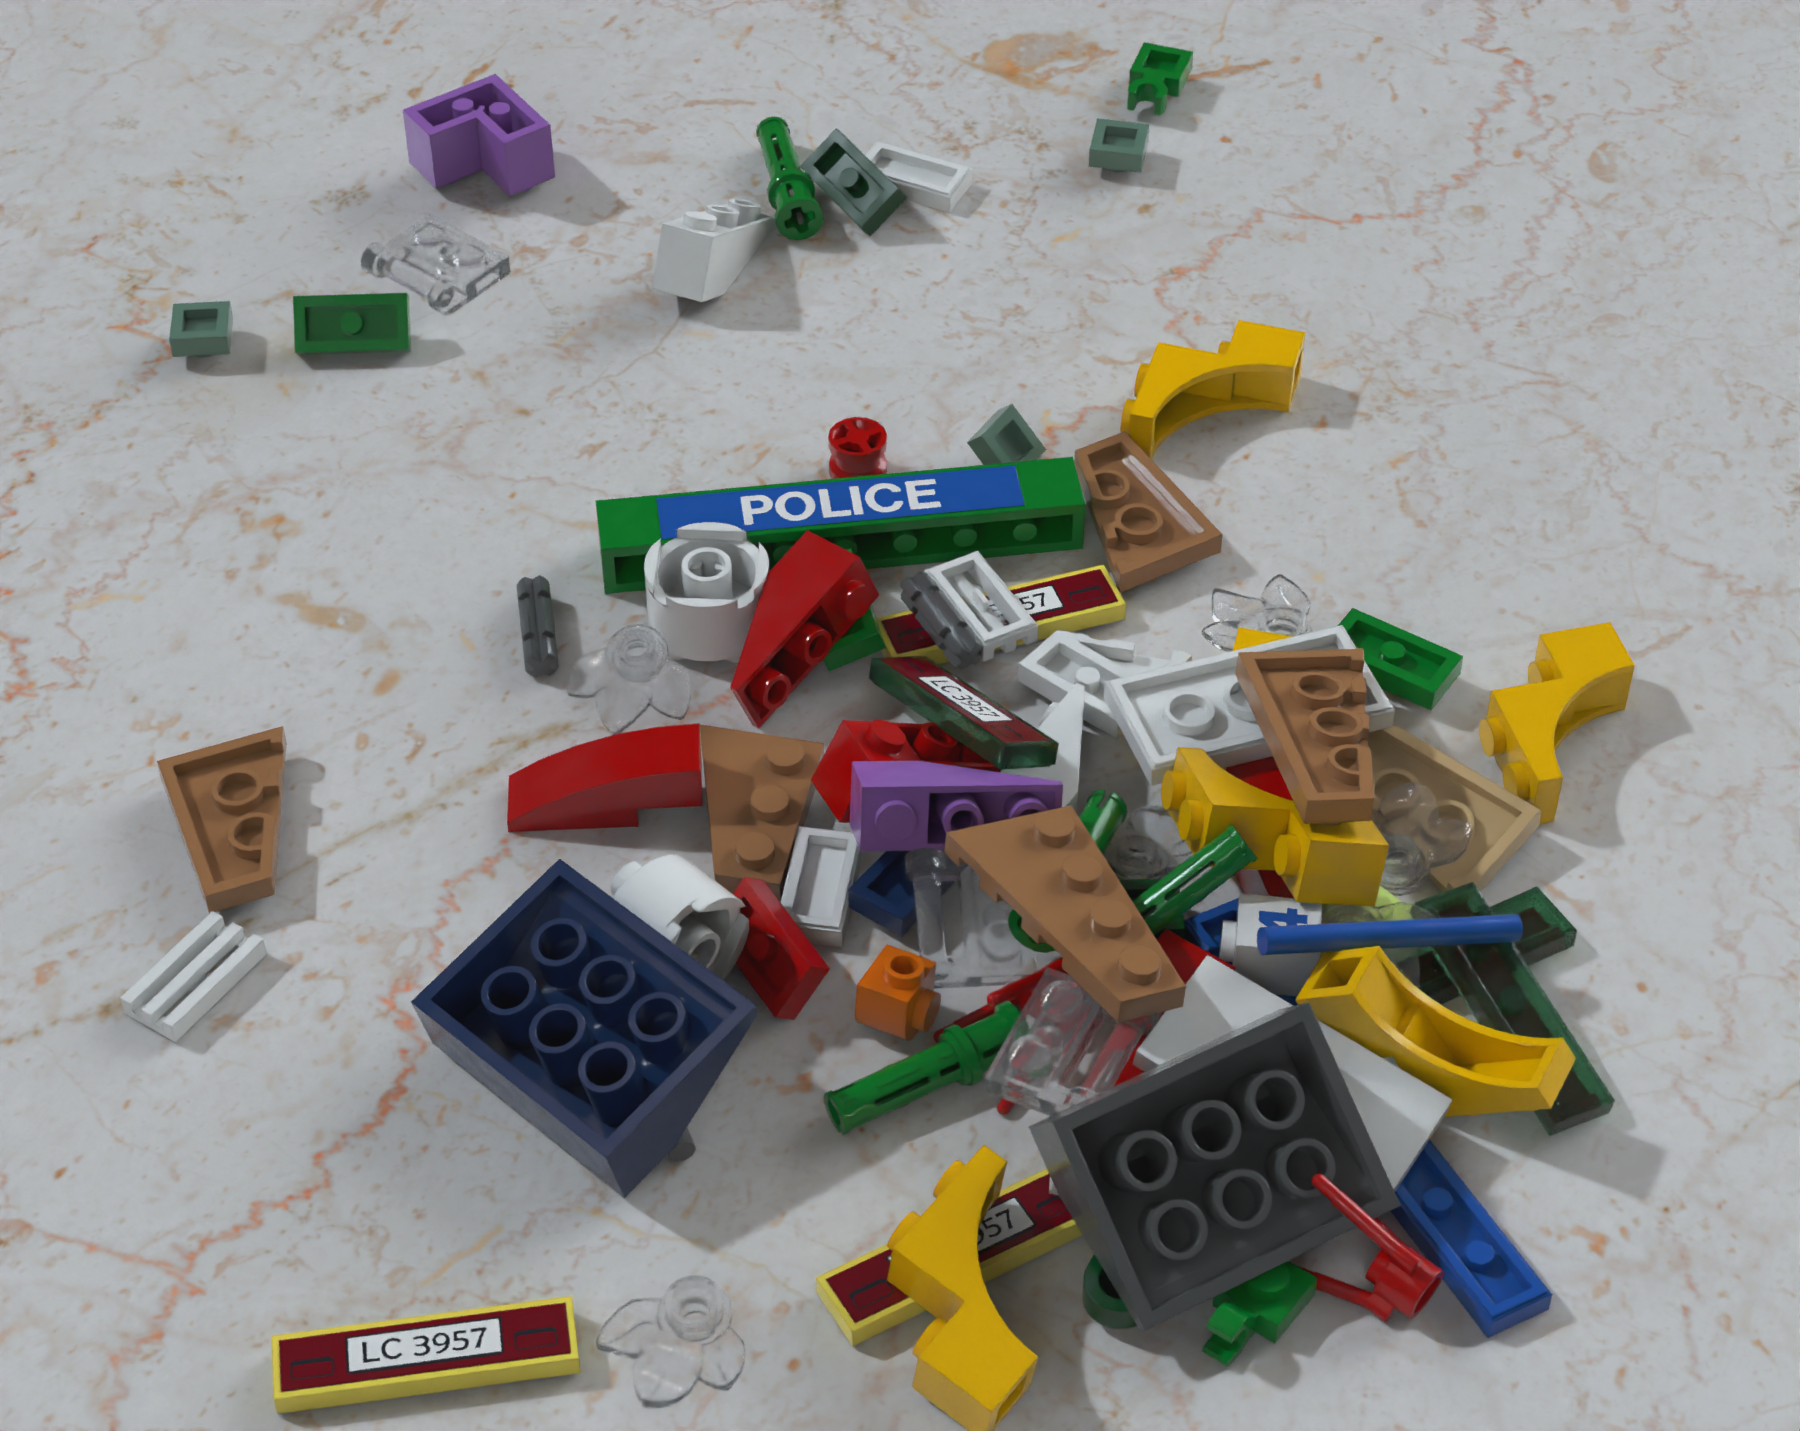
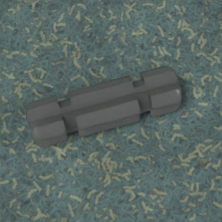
[901,572,982,670]
[516,575,559,678]

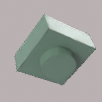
[1089,118,1150,172]
[169,301,233,357]
[967,404,1046,465]

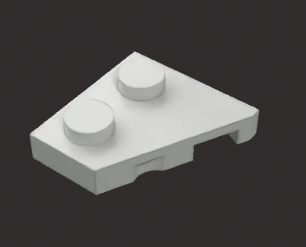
[1018,630,1192,739]

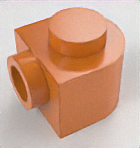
[855,944,941,1041]

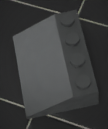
[1028,1002,1401,1331]

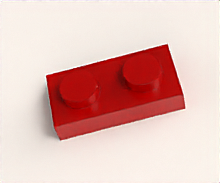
[733,877,830,1020]

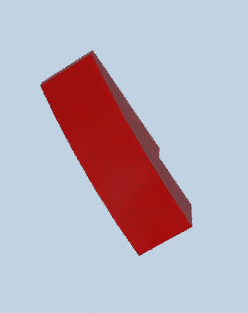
[507,723,703,832]

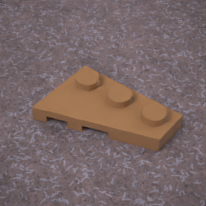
[1074,431,1223,593]
[700,724,824,901]
[157,726,287,913]

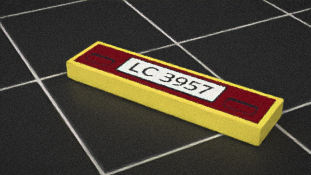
[877,564,1126,675]
[816,1168,1082,1346]
[271,1296,581,1414]

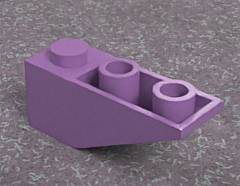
[850,761,1063,851]

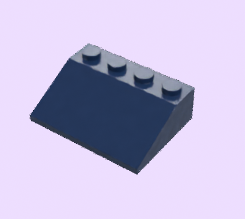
[411,859,759,1198]

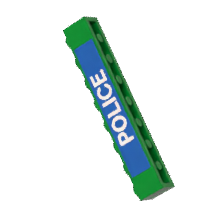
[596,457,1086,594]

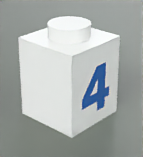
[1219,893,1322,997]

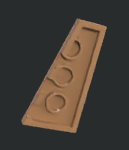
[1235,649,1374,826]
[944,805,1186,1022]

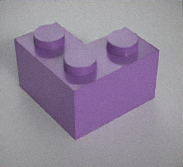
[403,74,555,196]

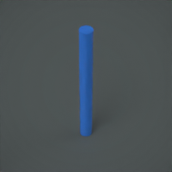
[1257,914,1523,955]

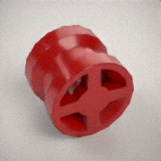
[828,417,887,479]

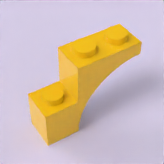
[1120,320,1306,459]
[1479,622,1635,824]
[1161,747,1389,907]
[1295,946,1576,1117]
[887,1145,1038,1431]

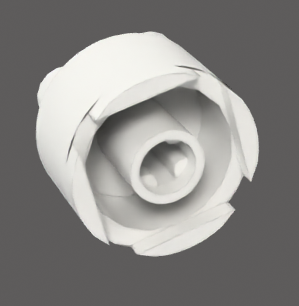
[644,522,769,663]
[611,855,749,980]

